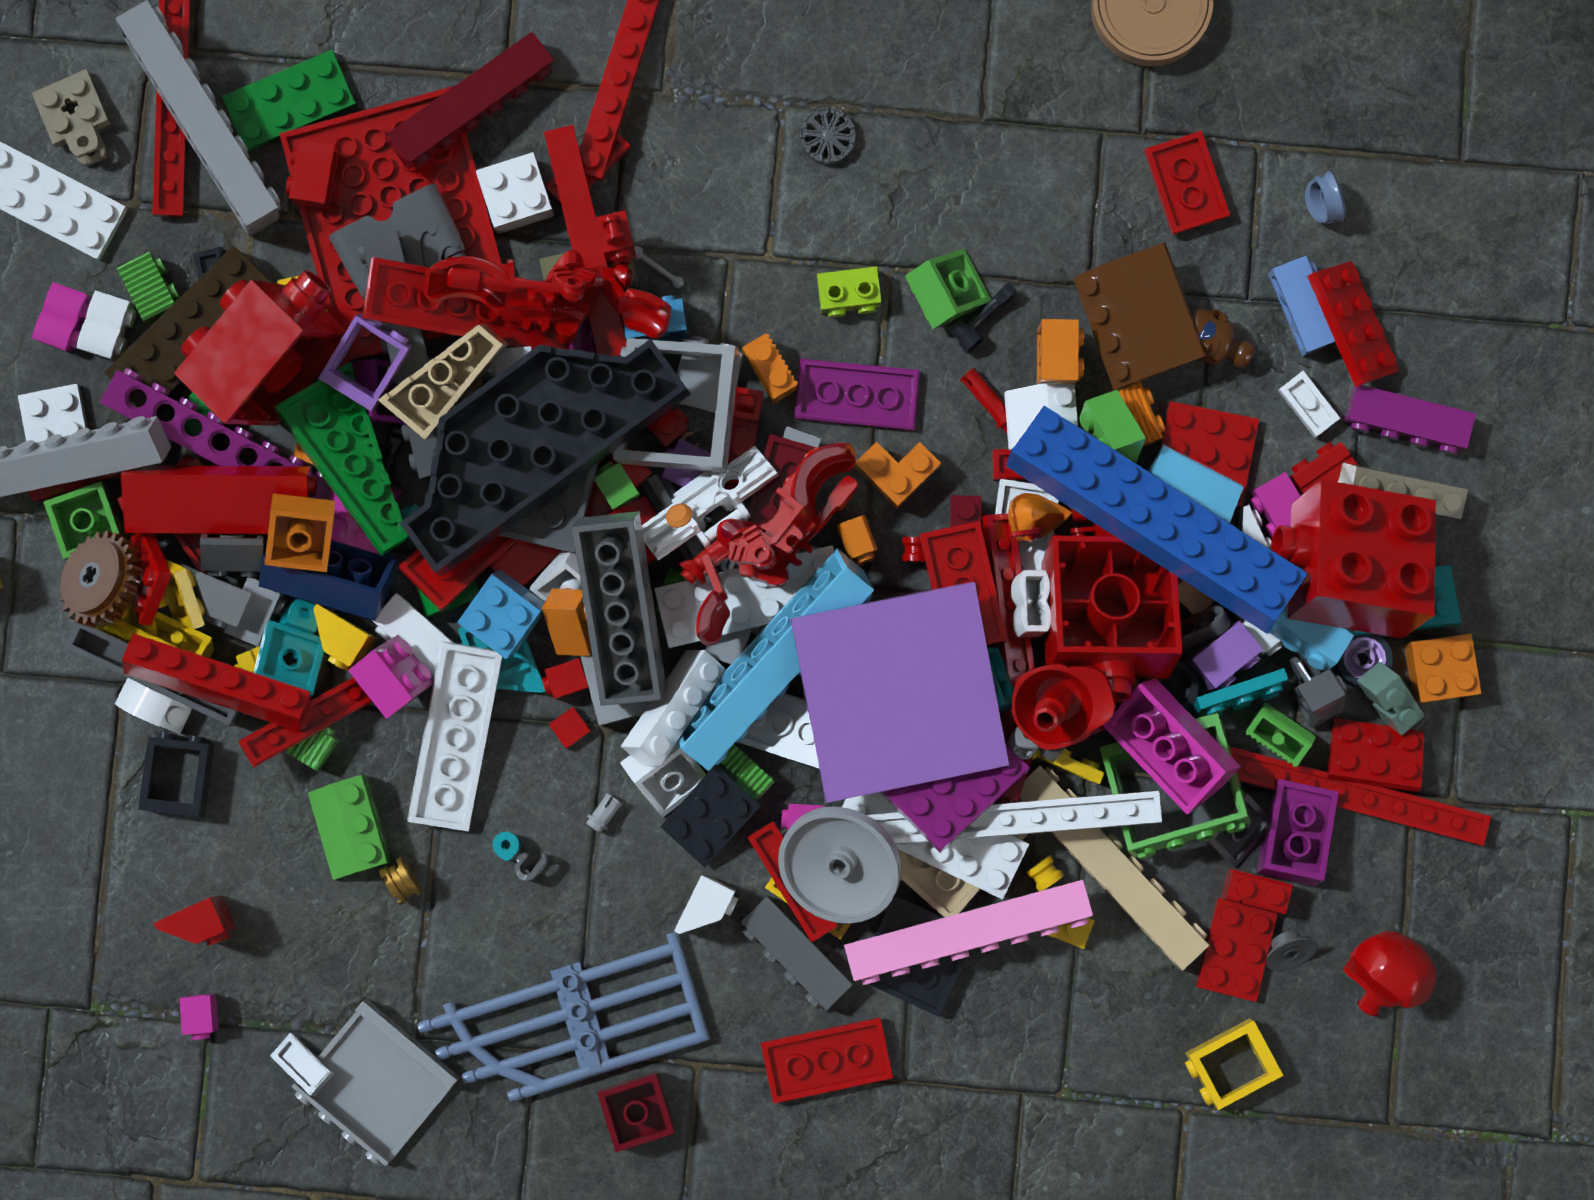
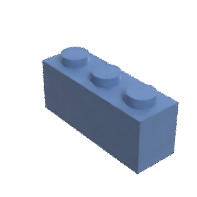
[1268,256,1336,357]

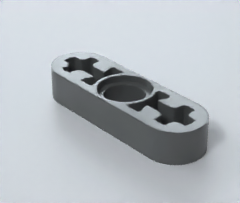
[1180,606,1231,651]

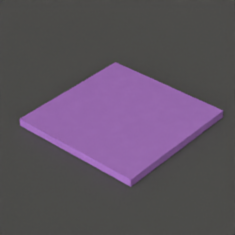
[790,582,1009,803]

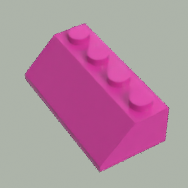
[1103,679,1241,815]

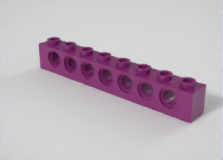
[99,368,332,500]

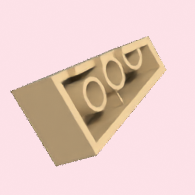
[378,324,509,440]

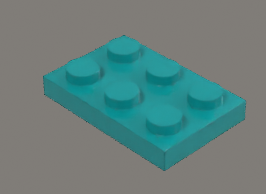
[1192,668,1288,719]

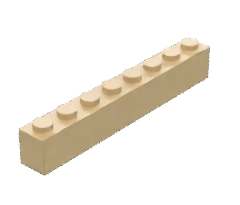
[1019,766,1209,971]

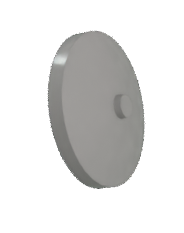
[778,806,902,923]

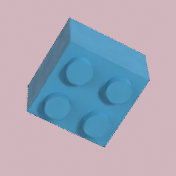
[457,570,545,659]

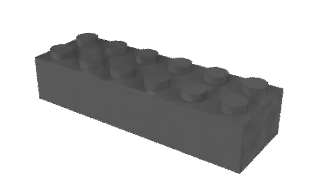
[572,511,667,706]

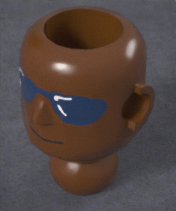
[1191,308,1255,369]

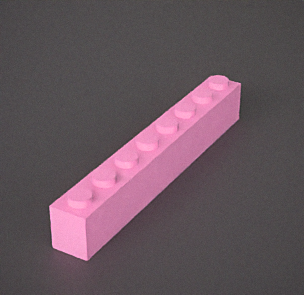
[844,880,1093,985]

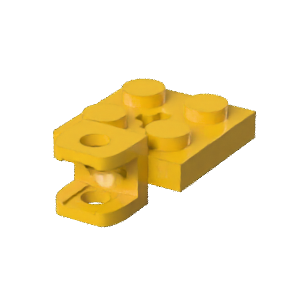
[159,559,205,630]

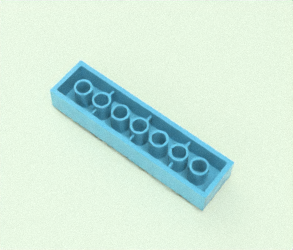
[678,548,874,771]

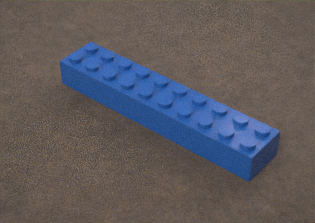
[1006,405,1308,634]

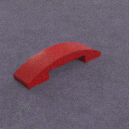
[719,386,764,507]

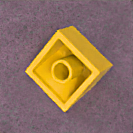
[313,604,377,671]

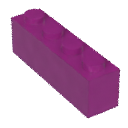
[1344,385,1476,455]

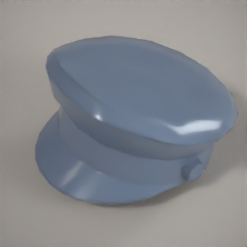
[1305,171,1346,224]

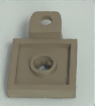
[32,69,111,166]

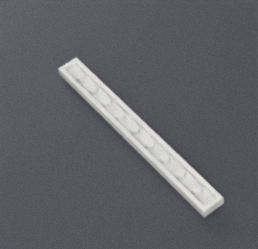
[867,791,1162,845]

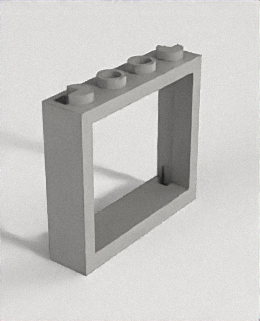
[610,338,740,473]

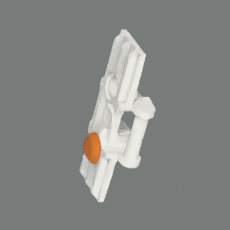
[642,446,778,560]

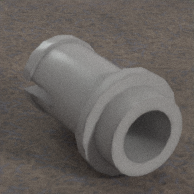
[586,793,622,834]

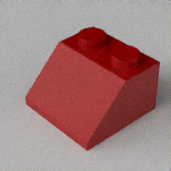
[153,895,237,946]

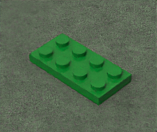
[222,50,357,153]

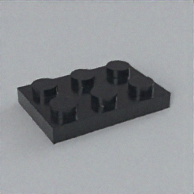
[660,763,764,868]

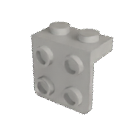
[677,336,743,413]

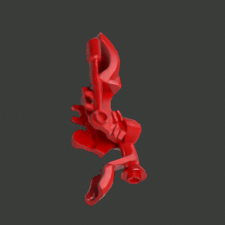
[423,250,672,344]

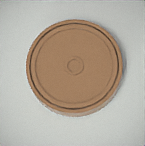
[1091,0,1213,66]

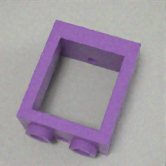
[318,314,414,411]

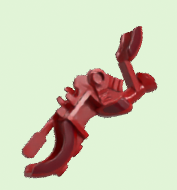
[678,442,859,646]

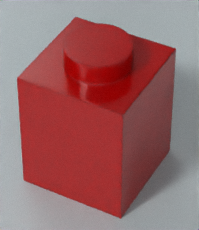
[542,658,589,700]

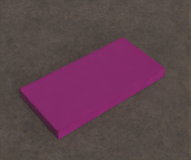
[794,358,920,431]

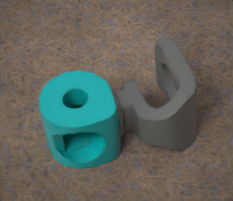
[492,832,549,881]

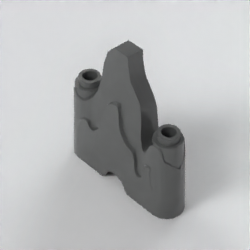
[329,184,466,301]

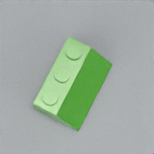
[308,775,392,880]

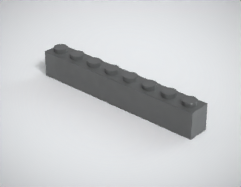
[358,231,438,478]

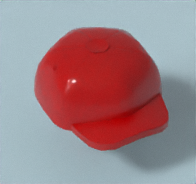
[1012,663,1116,750]
[1344,930,1437,1016]

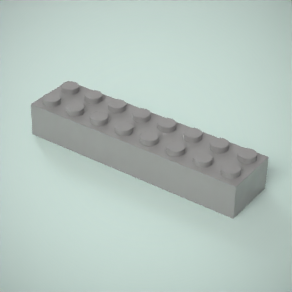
[115,0,281,237]

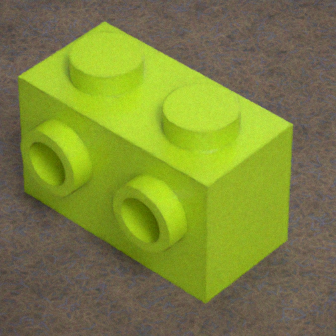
[817,266,881,318]

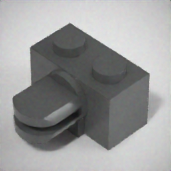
[1289,655,1347,729]

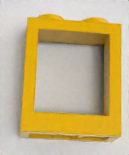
[1184,1018,1284,1110]

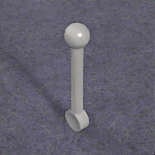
[634,246,684,288]

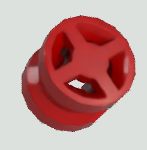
[901,537,926,564]

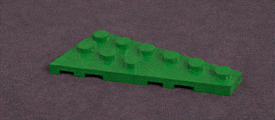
[274,361,408,556]

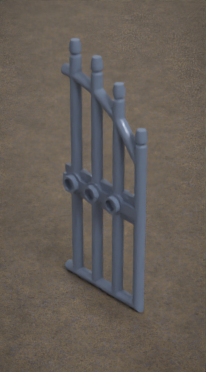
[418,932,711,1101]

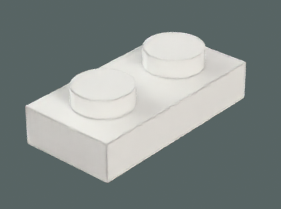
[1278,371,1340,438]

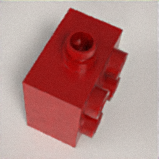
[174,270,347,426]
[1271,479,1436,638]
[1041,535,1182,703]

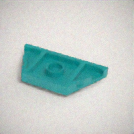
[458,626,546,693]

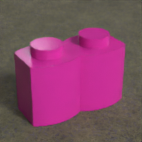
[32,282,92,353]

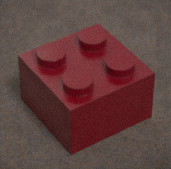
[597,1071,676,1153]

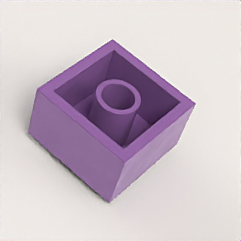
[1185,621,1263,691]

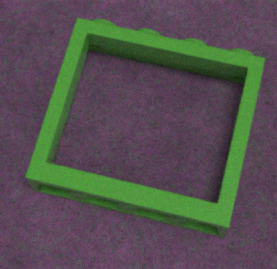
[1100,712,1251,859]

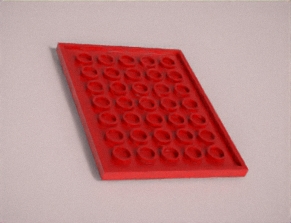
[279,86,502,362]

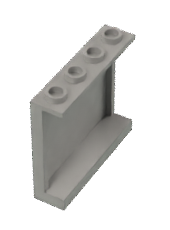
[292,999,460,1166]

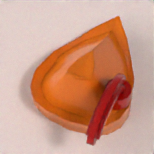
[1008,493,1072,543]

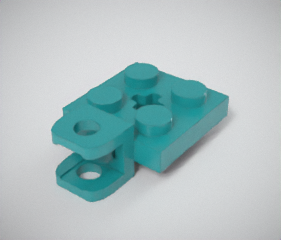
[253,599,324,697]

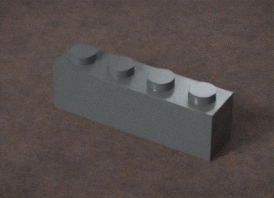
[741,896,853,1011]

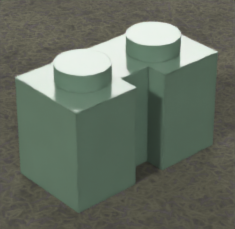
[1357,661,1425,736]

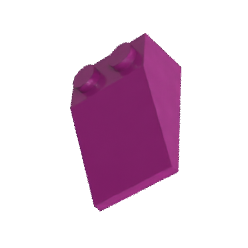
[1256,779,1339,886]

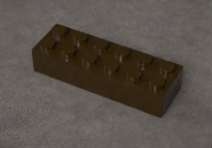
[104,245,271,415]

